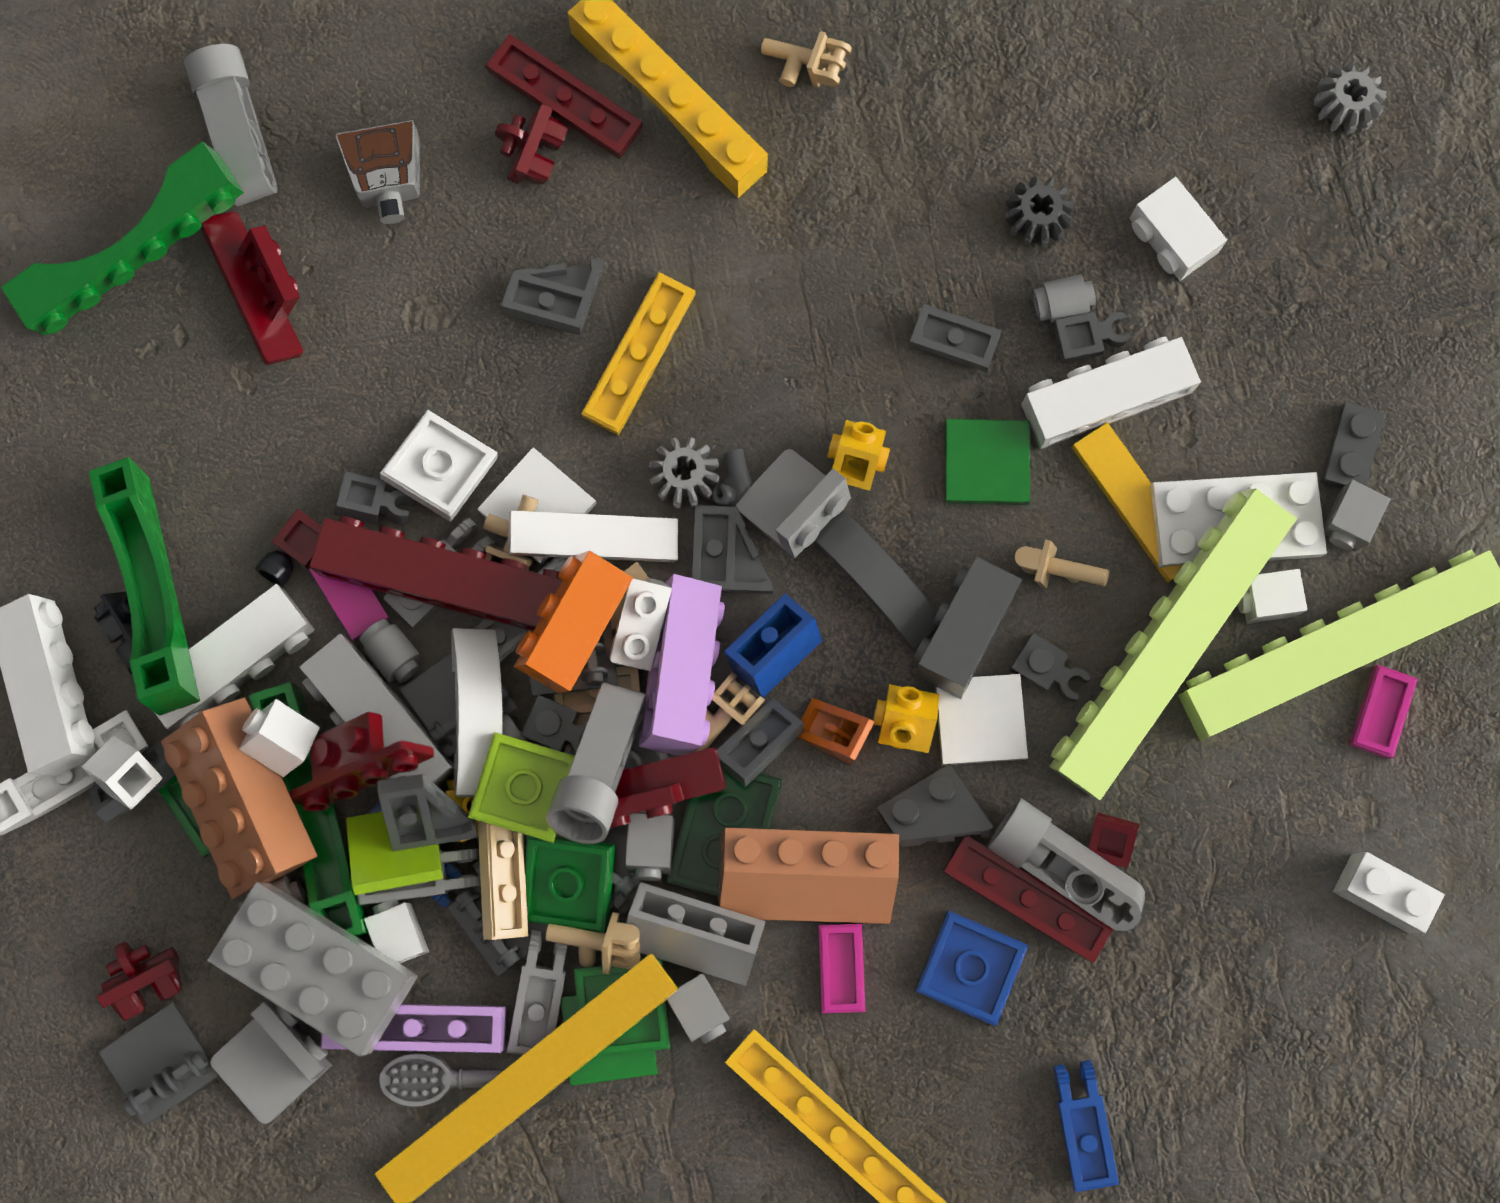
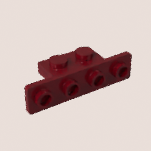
[200,211,303,365]
[289,712,434,812]
[610,747,726,828]

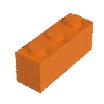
[514,550,633,693]

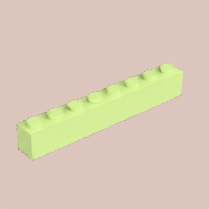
[1049,488,1297,800]
[1178,549,1500,741]

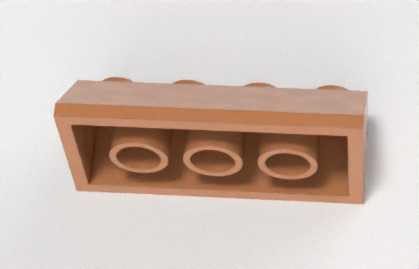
[718,828,899,924]

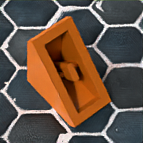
[797,698,874,766]

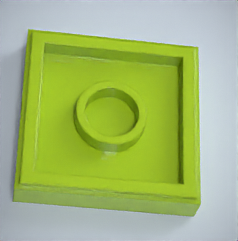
[468,732,575,843]
[346,811,443,895]

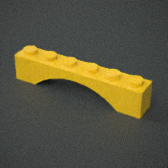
[567,0,768,198]

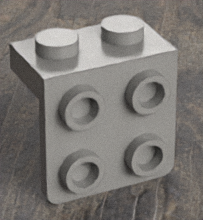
[736,449,851,558]
[210,1001,333,1124]

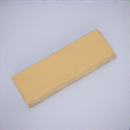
[478,821,528,940]

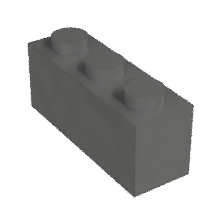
[913,556,1022,699]

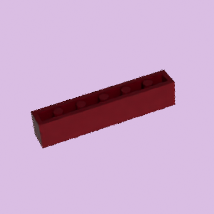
[309,516,562,632]

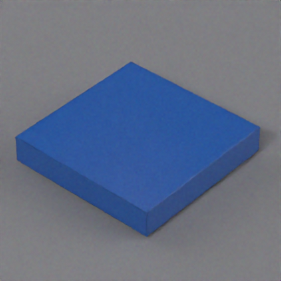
[915,911,1029,1026]

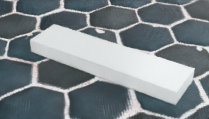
[508,510,678,562]

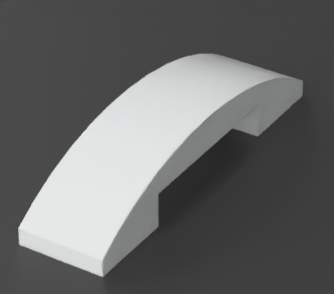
[451,628,502,797]
[0,710,149,836]

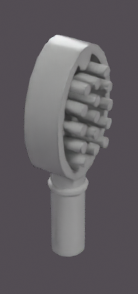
[379,1053,502,1107]

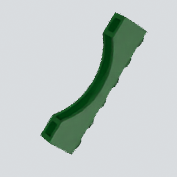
[1,141,244,336]
[88,457,200,716]
[249,682,369,938]

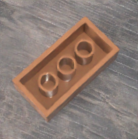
[160,697,318,899]

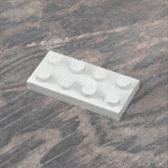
[1150,472,1327,568]

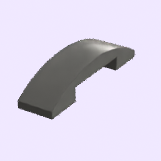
[813,510,938,650]

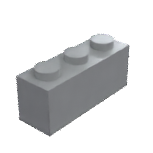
[626,882,766,986]

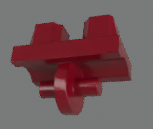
[495,103,568,185]
[96,941,183,1021]

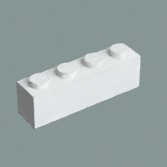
[1021,337,1201,449]
[154,584,315,732]
[0,594,96,777]

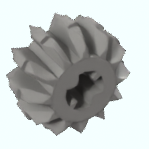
[1313,62,1387,135]
[649,437,719,509]

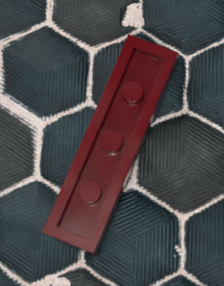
[486,34,643,159]
[943,836,1113,963]

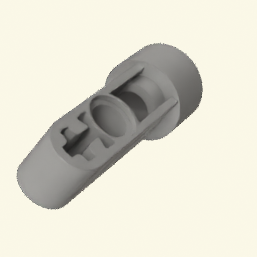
[183,44,277,207]
[546,682,646,844]
[987,798,1145,931]

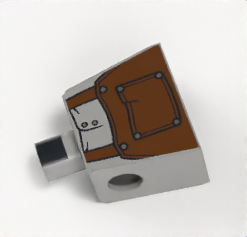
[336,120,420,224]

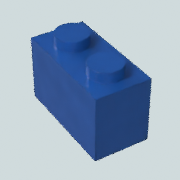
[724,593,823,698]

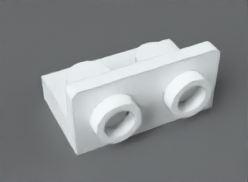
[609,577,672,671]

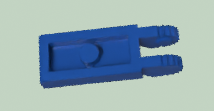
[1053,1060,1119,1192]

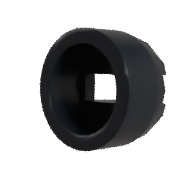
[255,550,293,587]

